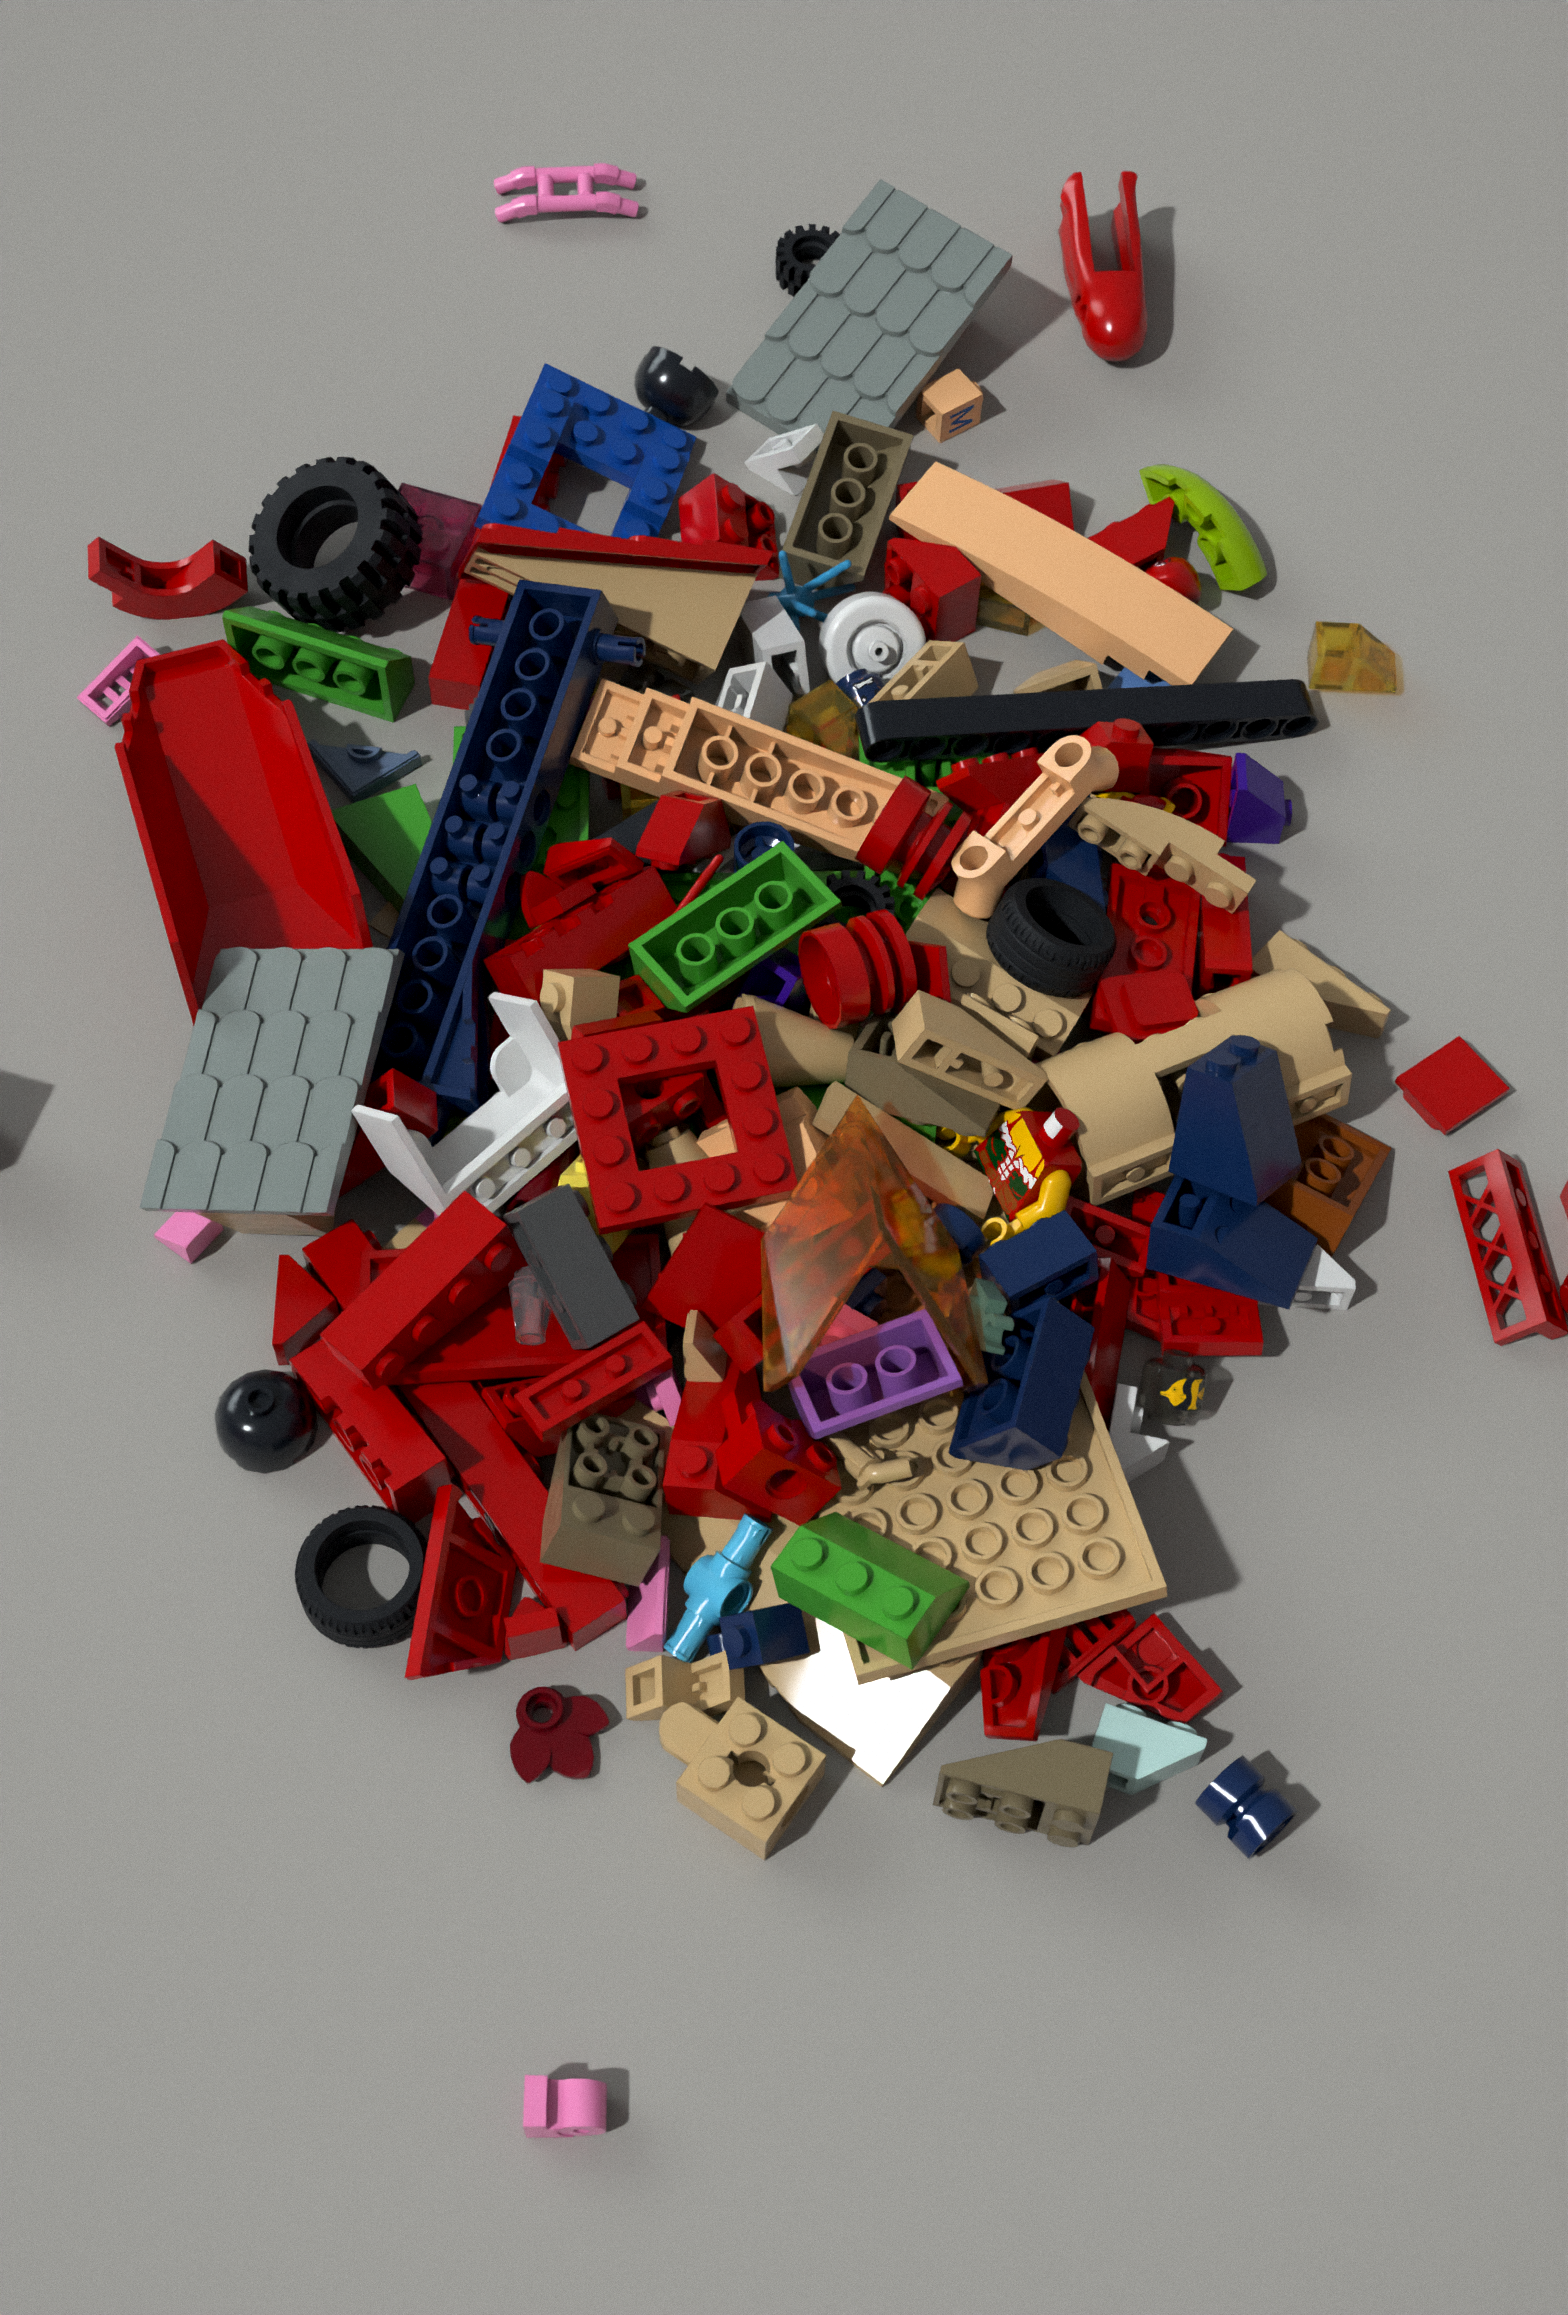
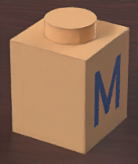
[916,368,983,443]

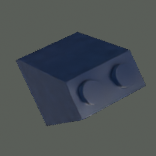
[1168,1035,1302,1206]

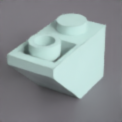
[1091,1703,1208,1795]

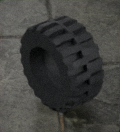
[248,457,422,632]

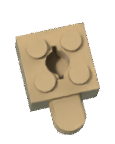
[659,1697,826,1861]

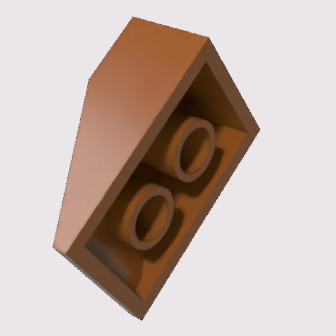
[1264,1114,1392,1257]

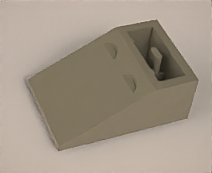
[845,1013,1002,1137]
[540,1412,665,1587]
[933,1739,1113,1848]

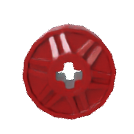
[854,775,974,901]
[798,909,917,1029]

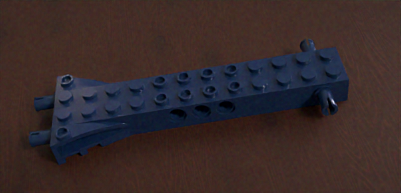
[369,580,646,1147]

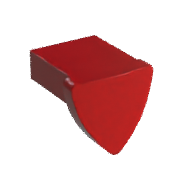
[520,871,597,929]
[504,1597,568,1660]

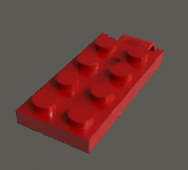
[1090,863,1201,1033]

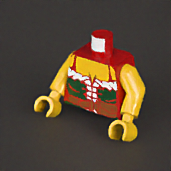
[936,1107,1082,1246]

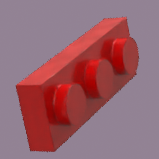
[514,1321,672,1443]

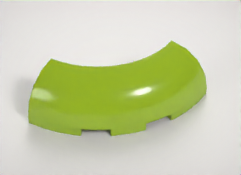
[1139,464,1267,591]

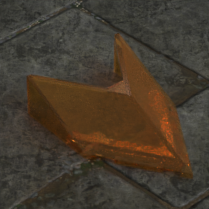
[761,1094,989,1398]

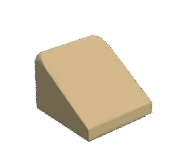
[683,1310,728,1382]

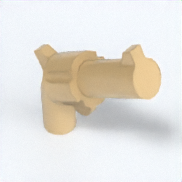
[819,1431,913,1492]

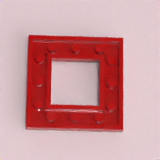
[557,1006,799,1235]

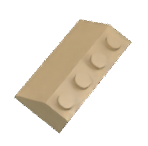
[905,888,1095,1062]

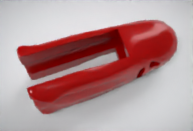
[1058,171,1148,361]

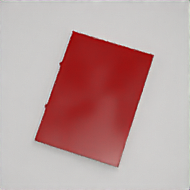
[641,1202,790,1332]

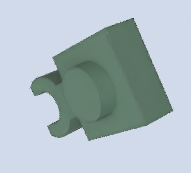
[958,1278,1014,1355]

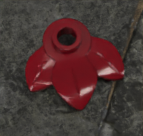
[510,1687,610,1784]

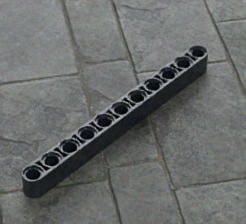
[855,679,1318,763]

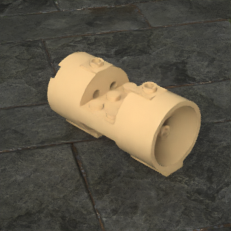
[1025,968,1352,1206]

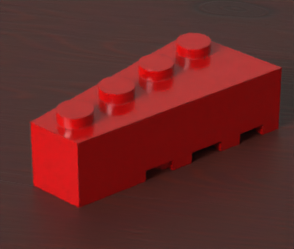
[483,865,677,1007]
[319,1190,529,1391]
[289,1339,455,1524]

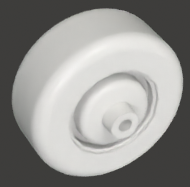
[818,592,926,684]

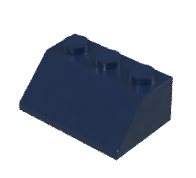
[948,1297,1095,1471]

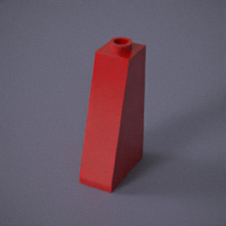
[1192,853,1252,1001]

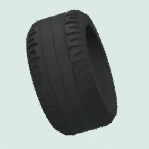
[986,878,1117,997]
[295,1505,428,1649]

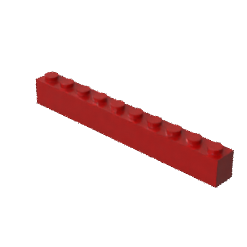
[302,1218,629,1651]

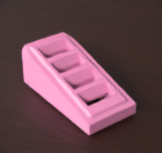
[77,635,160,726]

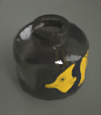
[1137,1349,1208,1426]

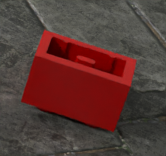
[678,473,779,581]
[882,537,981,643]

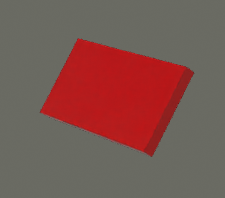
[360,1234,667,1387]

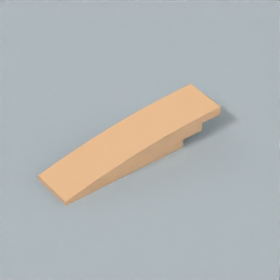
[889,461,1233,685]
[569,678,949,880]

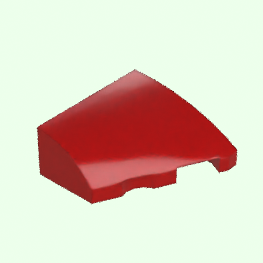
[1077,1613,1224,1724]

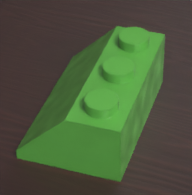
[771,1512,970,1670]

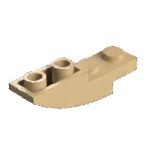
[1067,797,1256,914]

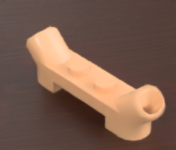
[951,735,1119,919]

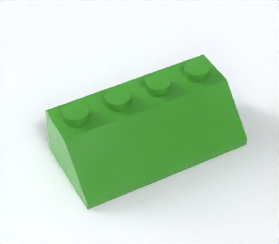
[222,606,415,723]
[628,841,842,1013]

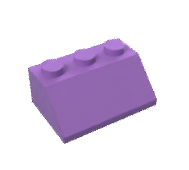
[782,1308,963,1440]

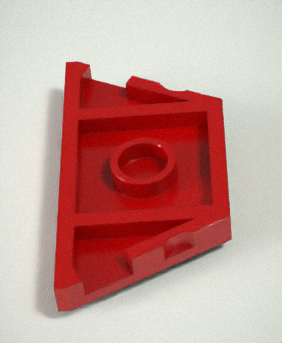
[405,1484,517,1680]

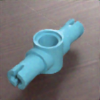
[663,1513,773,1663]

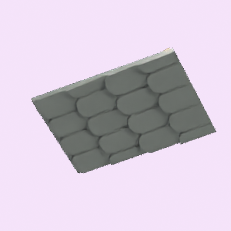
[726,179,1013,457]
[139,947,405,1236]

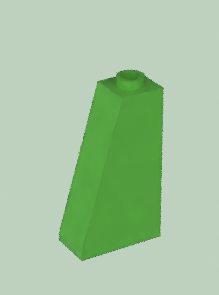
[331,784,432,913]

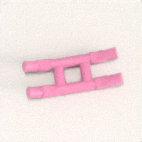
[494,163,638,223]

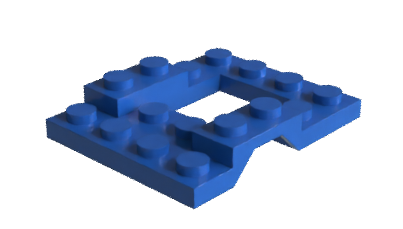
[474,363,697,539]

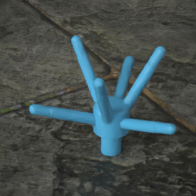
[768,551,855,633]

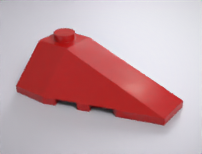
[663,1355,773,1523]

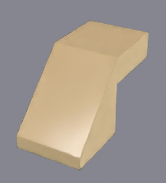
[625,1651,745,1721]

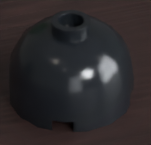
[634,346,719,427]
[215,1369,318,1474]

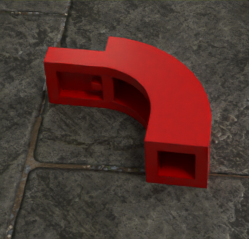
[87,537,248,620]

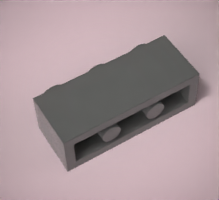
[503,1183,640,1350]

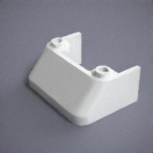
[351,992,578,1216]

